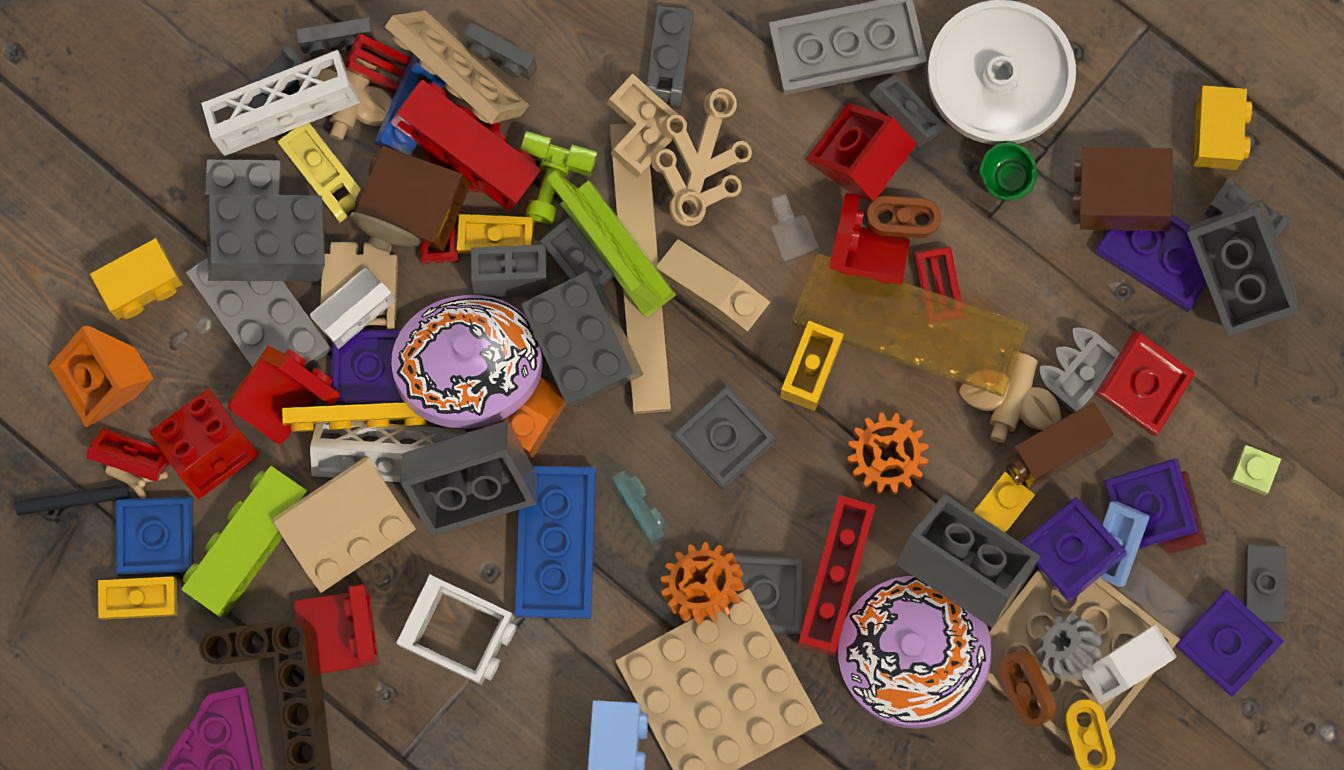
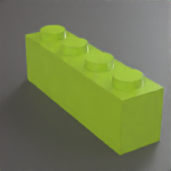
[181,466,310,619]

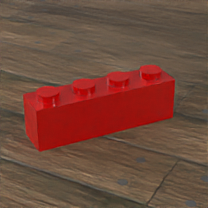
[390,80,541,212]
[797,495,876,657]

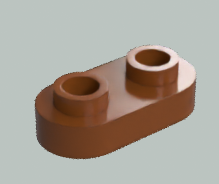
[866,196,941,238]
[998,650,1056,727]

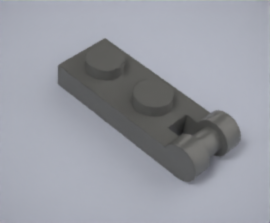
[646,6,693,109]

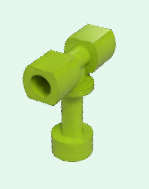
[521,131,597,224]

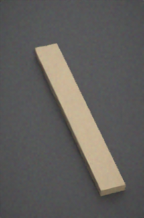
[610,123,671,414]

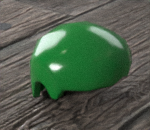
[979,142,1038,202]

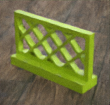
[547,171,676,318]

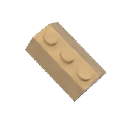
[272,456,416,593]

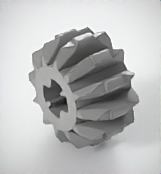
[1035,614,1103,682]

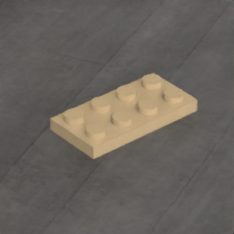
[385,10,529,124]

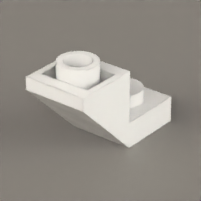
[1082,624,1177,705]

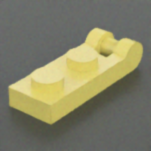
[277,123,361,223]

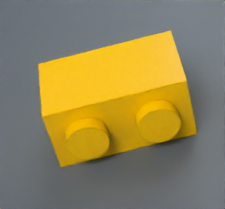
[1193,86,1252,170]
[90,238,183,320]
[780,321,844,411]

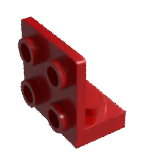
[829,193,910,285]
[150,389,259,500]
[294,585,380,675]

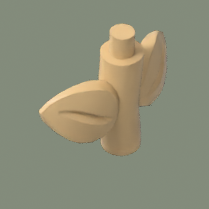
[298,58,393,141]
[959,353,1061,443]

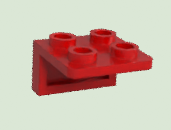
[228,345,341,444]

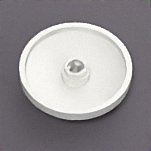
[927,0,1076,145]

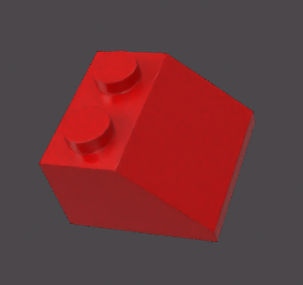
[805,103,916,201]

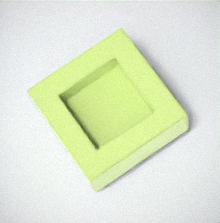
[1230,445,1281,496]

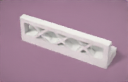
[201,50,360,156]
[310,422,466,482]

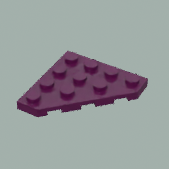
[161,686,264,770]

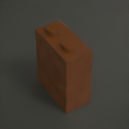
[355,146,471,251]
[1073,147,1173,231]
[1006,402,1114,490]

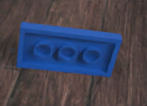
[515,466,596,619]

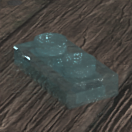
[612,470,667,547]

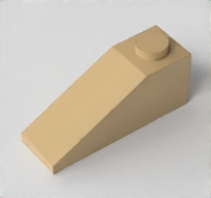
[656,239,770,337]

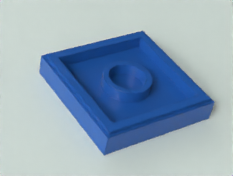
[116,497,194,576]

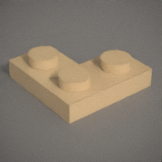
[606,74,687,178]

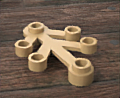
[651,88,752,227]

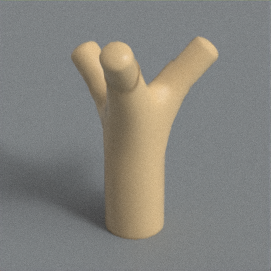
[106,466,168,499]

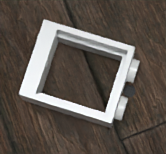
[396,575,517,686]

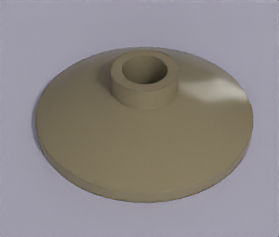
[350,212,421,252]

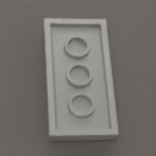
[768,0,927,95]
[186,258,332,369]

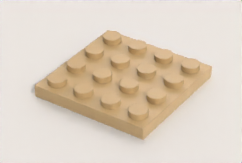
[986,570,1180,759]
[615,588,822,770]

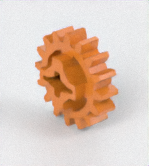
[847,412,929,495]
[661,542,745,625]

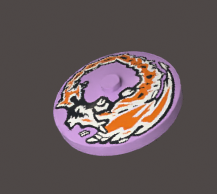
[391,295,543,428]
[838,576,992,728]

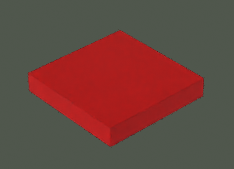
[1095,331,1195,436]

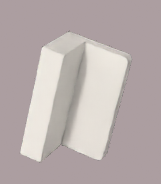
[310,268,395,349]

